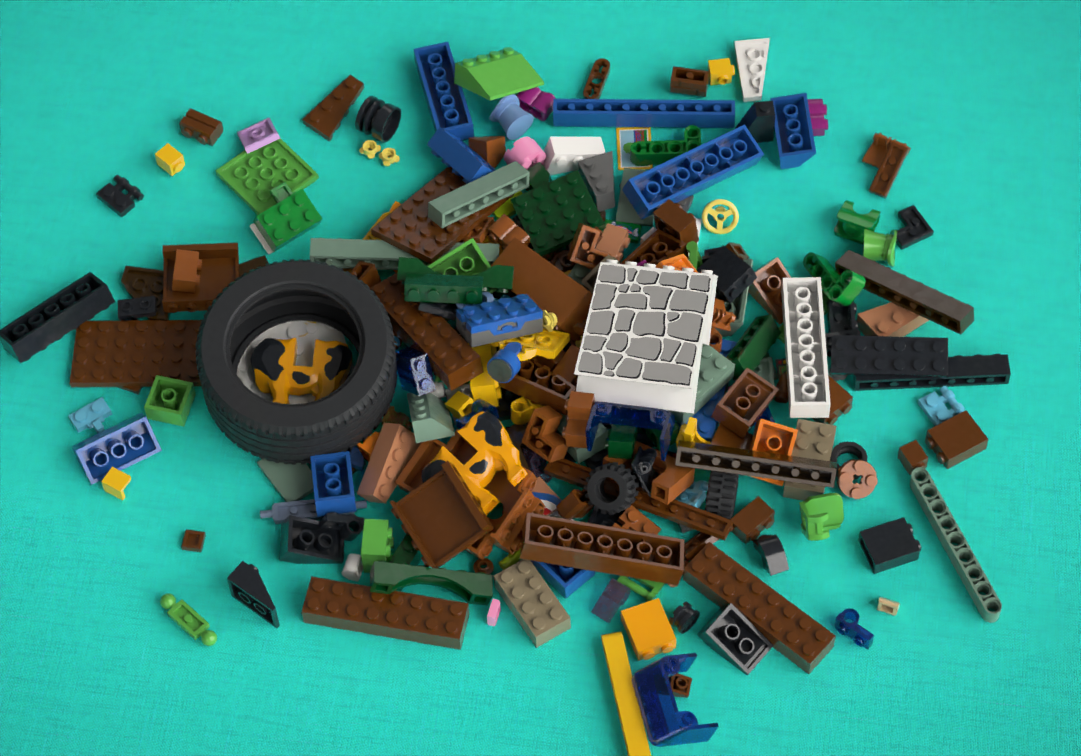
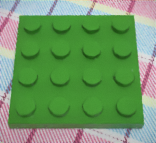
[216,138,319,215]

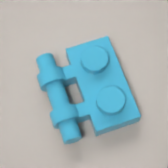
[918,386,965,426]
[675,480,708,508]

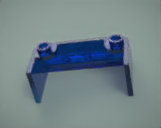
[585,402,675,461]
[632,653,719,747]

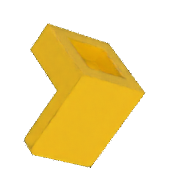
[101,467,131,500]

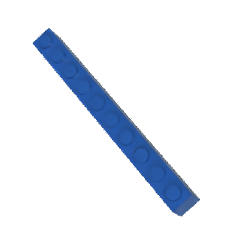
[553,99,735,128]

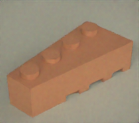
[857,302,929,337]
[357,423,422,504]

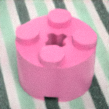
[504,137,547,170]

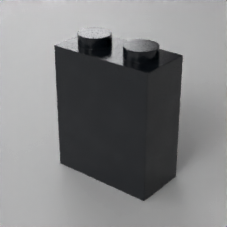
[697,245,757,303]
[858,517,921,574]

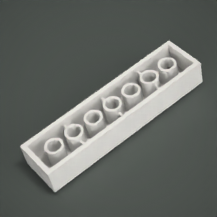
[781,277,830,418]

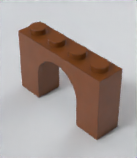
[603,441,695,505]

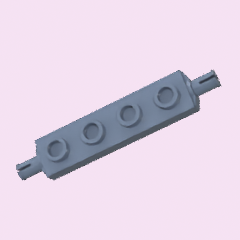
[260,499,367,524]

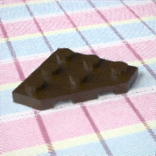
[121,266,171,321]

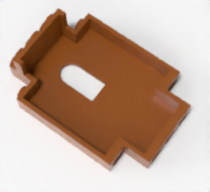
[395,429,545,560]

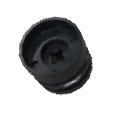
[355,96,401,143]

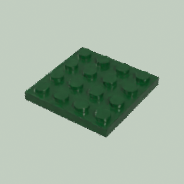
[510,170,606,256]

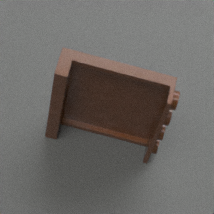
[162,243,239,313]
[390,460,494,568]

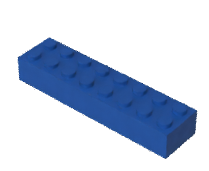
[622,124,764,220]

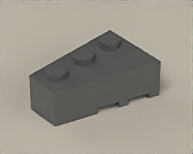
[578,151,615,212]

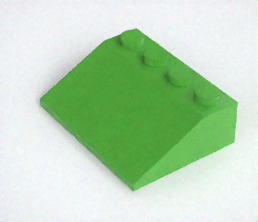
[454,47,544,101]
[427,238,497,321]

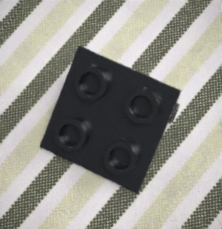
[631,446,658,497]

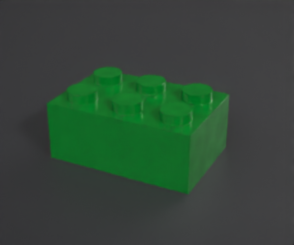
[253,189,322,252]

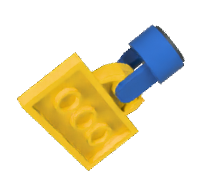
[487,328,570,383]

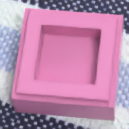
[487,599,501,626]

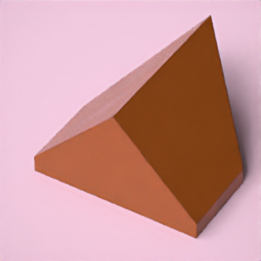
[469,136,506,169]

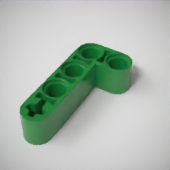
[630,125,702,165]
[803,252,866,306]

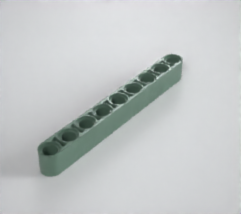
[910,467,1002,623]

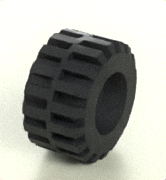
[584,462,639,515]
[705,471,739,520]

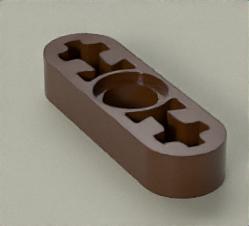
[583,58,610,99]

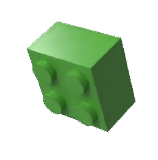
[144,375,196,427]
[361,519,394,573]

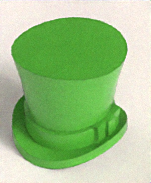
[862,229,897,267]

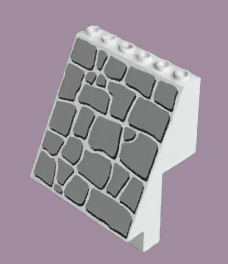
[574,259,718,413]

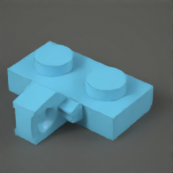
[68,397,112,434]

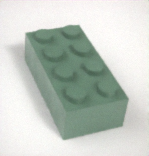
[667,344,735,425]

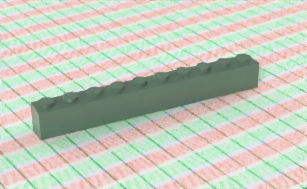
[310,238,499,270]

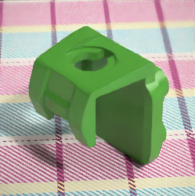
[799,493,844,541]

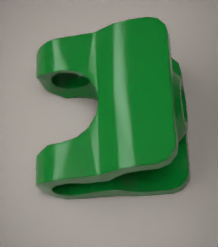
[834,200,881,244]

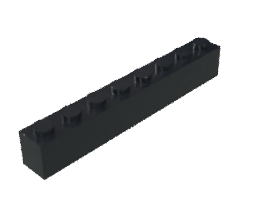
[853,354,1011,391]

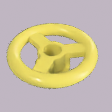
[702,199,739,234]

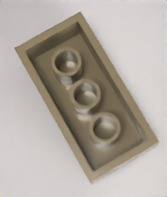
[783,419,837,501]
[494,559,571,648]

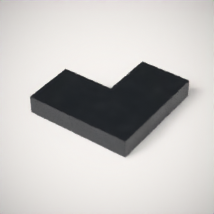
[896,205,934,250]

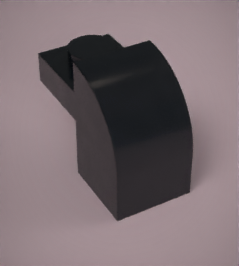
[753,534,789,576]

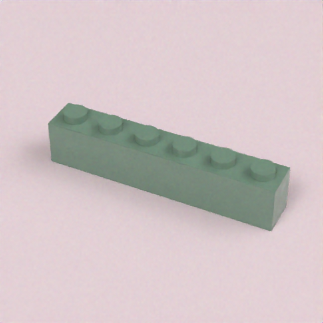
[428,161,530,228]

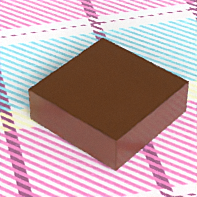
[181,529,206,552]

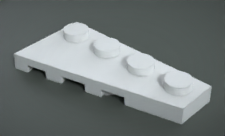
[734,38,770,102]

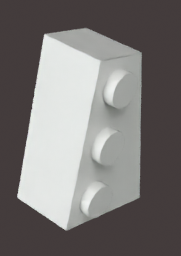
[543,137,606,176]

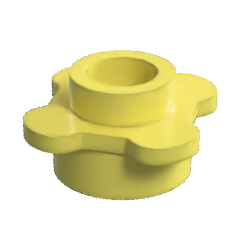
[359,140,381,159]
[379,148,400,166]
[542,310,557,332]

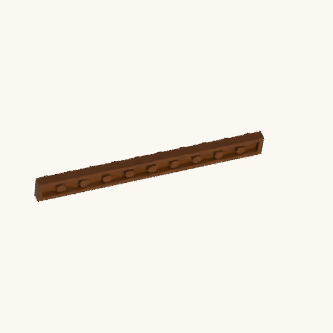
[544,459,733,541]

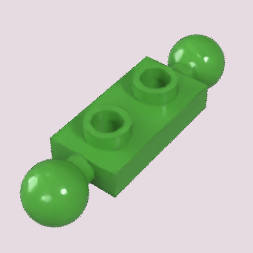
[160,593,217,646]

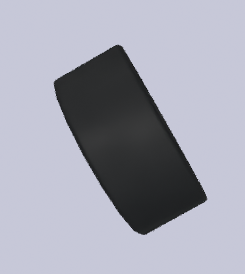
[830,441,868,480]

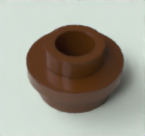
[474,558,494,575]

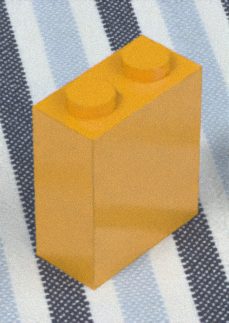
[621,598,676,661]

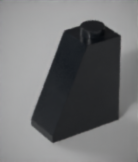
[735,100,775,143]

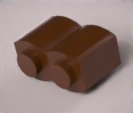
[556,489,595,520]

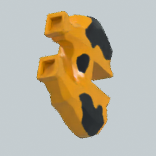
[250,338,352,404]
[422,411,528,515]

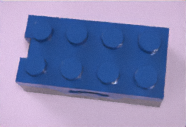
[456,294,543,347]

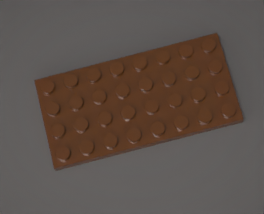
[371,167,517,264]
[70,320,202,387]

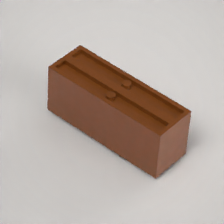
[491,238,593,343]

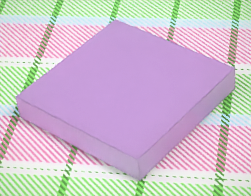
[237,118,280,154]

